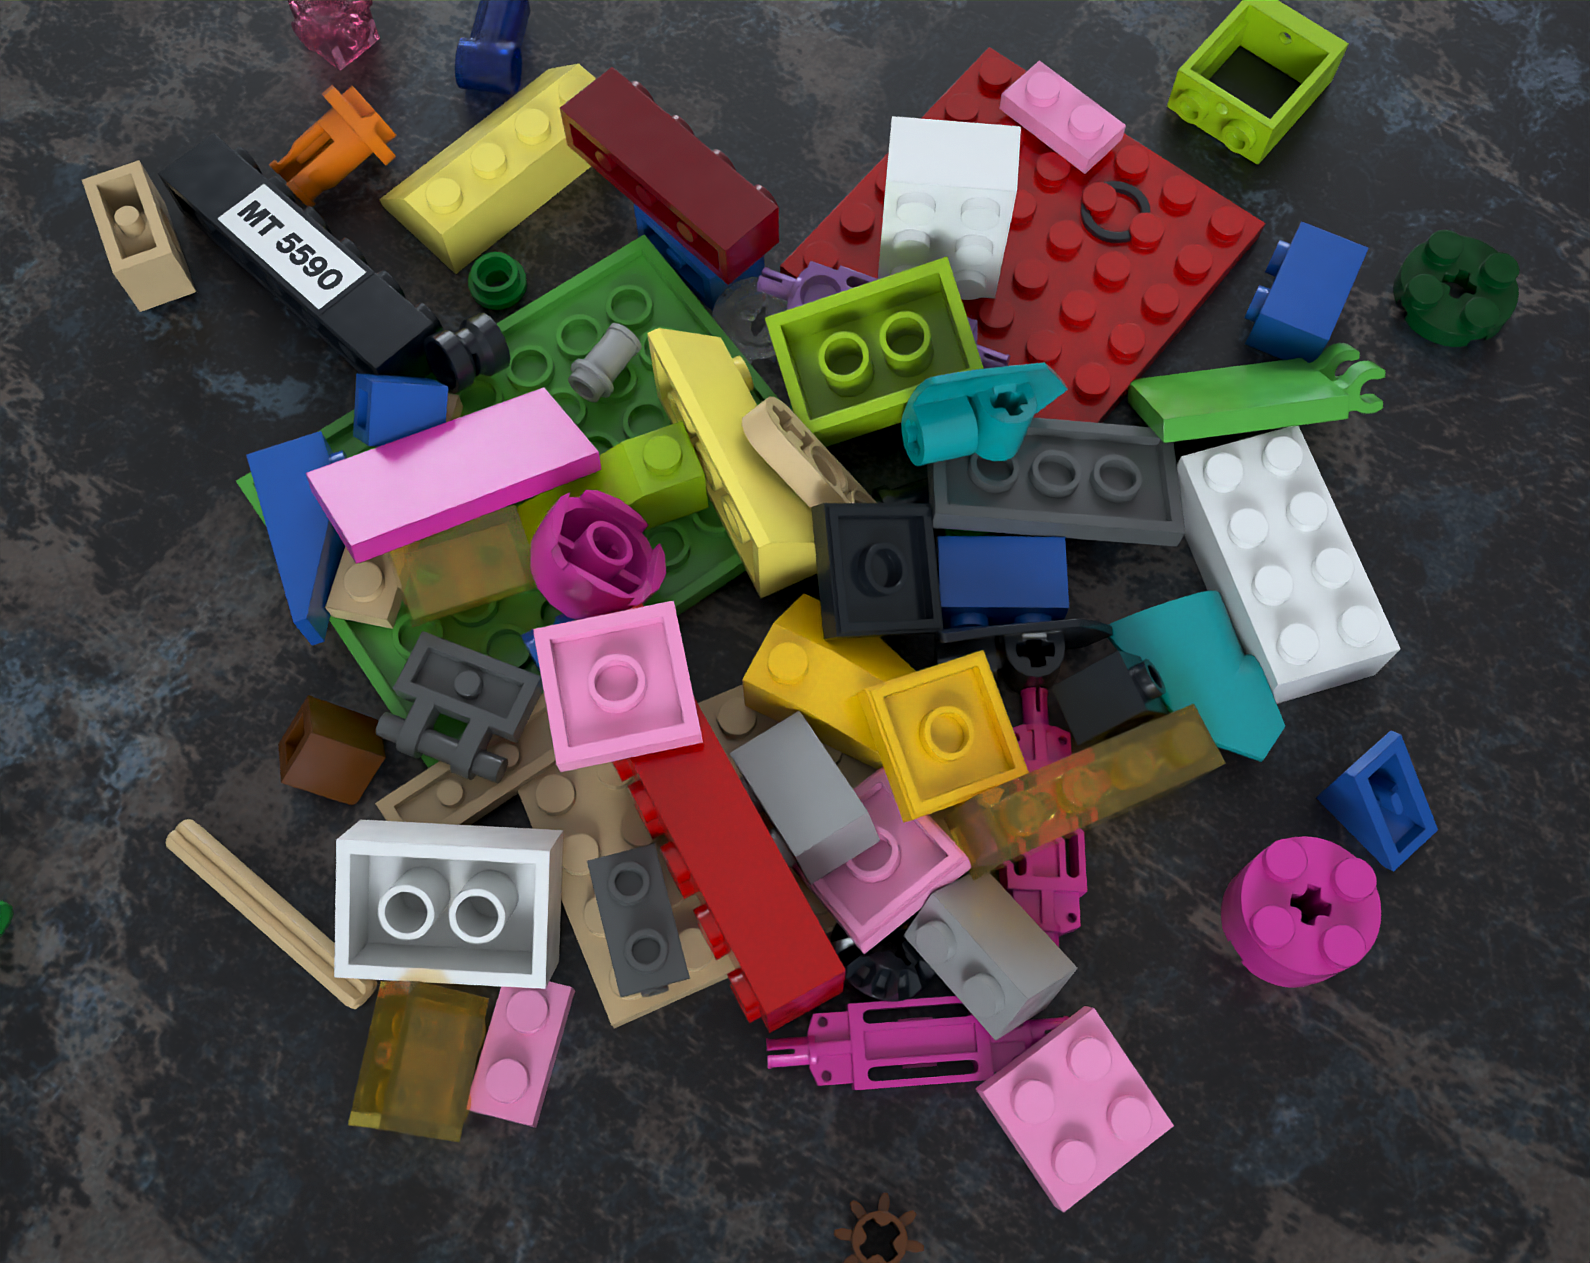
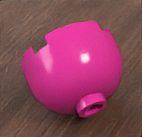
[530,490,666,620]

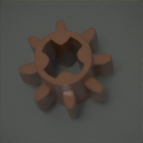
[833,1193,924,1263]

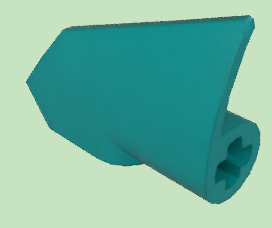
[901,362,1068,466]
[1107,591,1285,762]

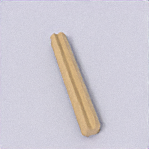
[165,819,378,1009]

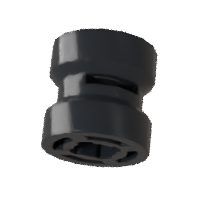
[424,313,511,394]

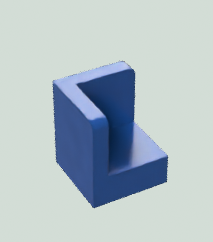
[353,373,448,447]

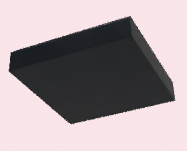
[811,503,943,639]

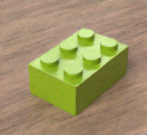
[765,256,984,447]

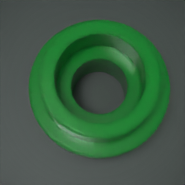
[468,252,527,310]

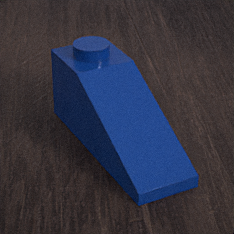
[246,431,347,646]

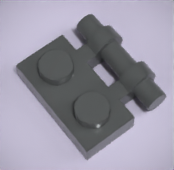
[376,631,543,784]

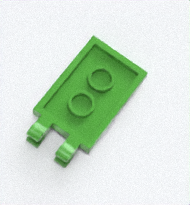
[1128,343,1385,443]

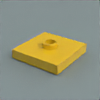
[857,650,1030,823]

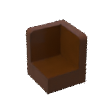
[278,695,386,805]

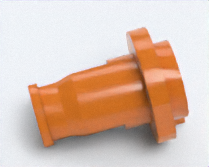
[269,85,397,207]

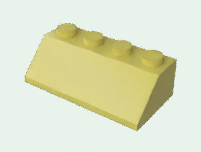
[380,63,596,274]
[647,328,817,598]

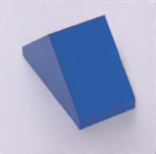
[1316,731,1438,872]

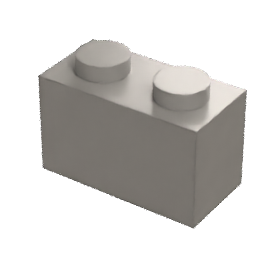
[730,711,880,885]
[903,866,1078,1041]

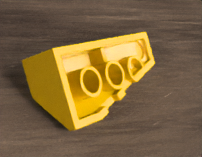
[742,593,996,820]

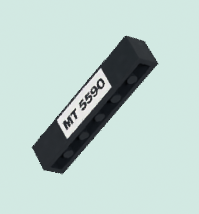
[158,133,443,378]

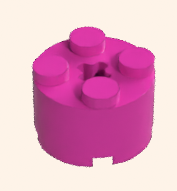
[1221,836,1381,988]

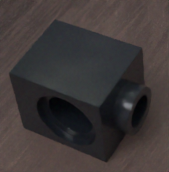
[1051,650,1168,749]

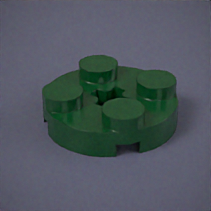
[1393,230,1520,347]

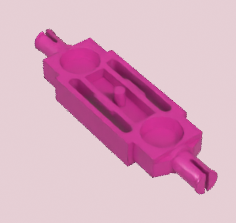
[996,687,1087,947]
[766,996,1069,1090]

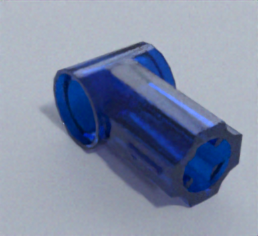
[455,0,531,96]

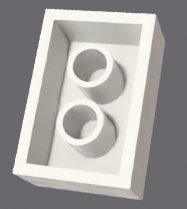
[878,116,1021,300]
[334,820,563,989]

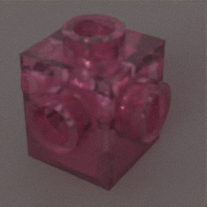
[287,0,380,71]

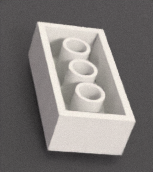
[1177,426,1400,704]

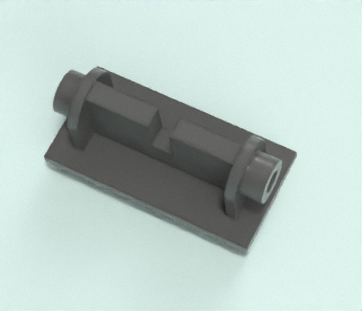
[587,843,690,998]

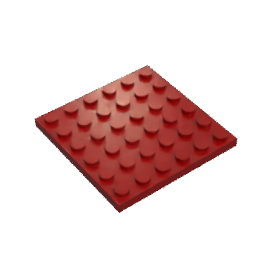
[780,47,1266,423]

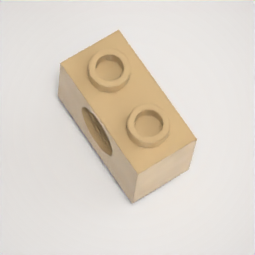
[82,160,196,312]

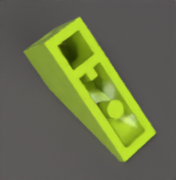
[510,421,708,566]

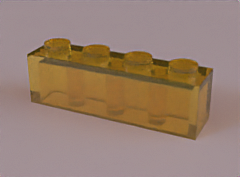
[943,704,1226,881]

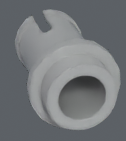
[568,323,642,402]

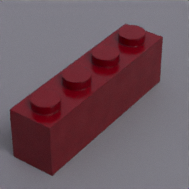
[560,67,779,285]

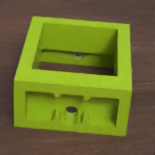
[1166,0,1349,165]

